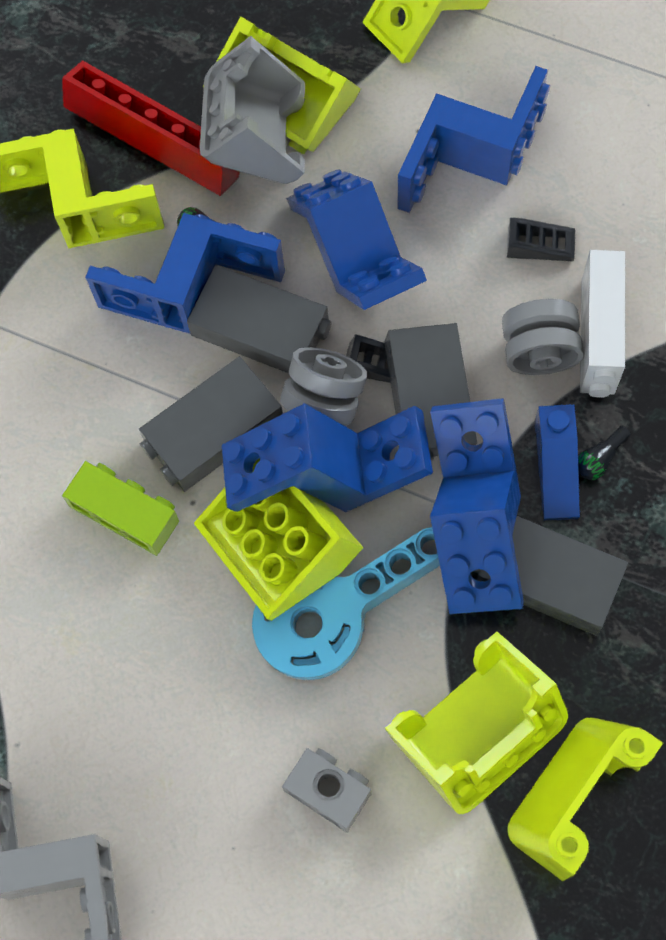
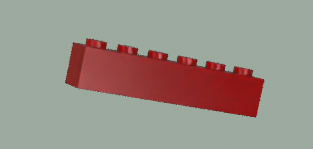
[62,60,240,196]

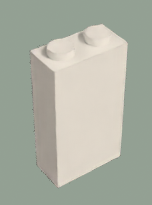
[580,250,625,397]

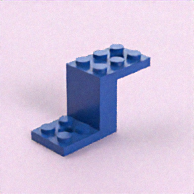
[398,66,550,213]
[286,169,427,310]
[85,213,285,334]
[430,398,524,614]
[222,403,433,512]

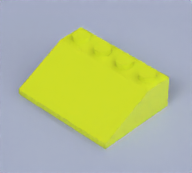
[194,458,363,621]

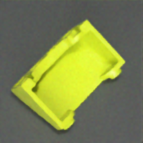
[203,17,361,155]
[385,631,568,814]
[507,718,663,881]

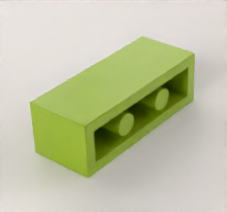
[62,461,179,556]

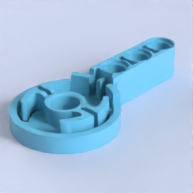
[252,527,440,680]

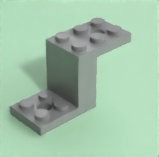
[0,777,122,940]

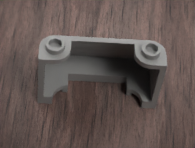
[200,36,305,184]

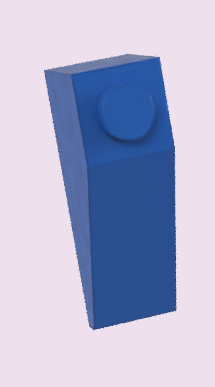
[535,405,580,521]

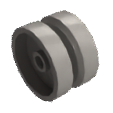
[502,299,584,375]
[280,347,367,426]

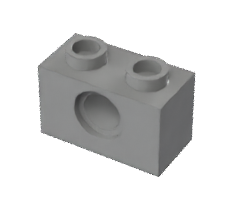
[282,748,372,833]

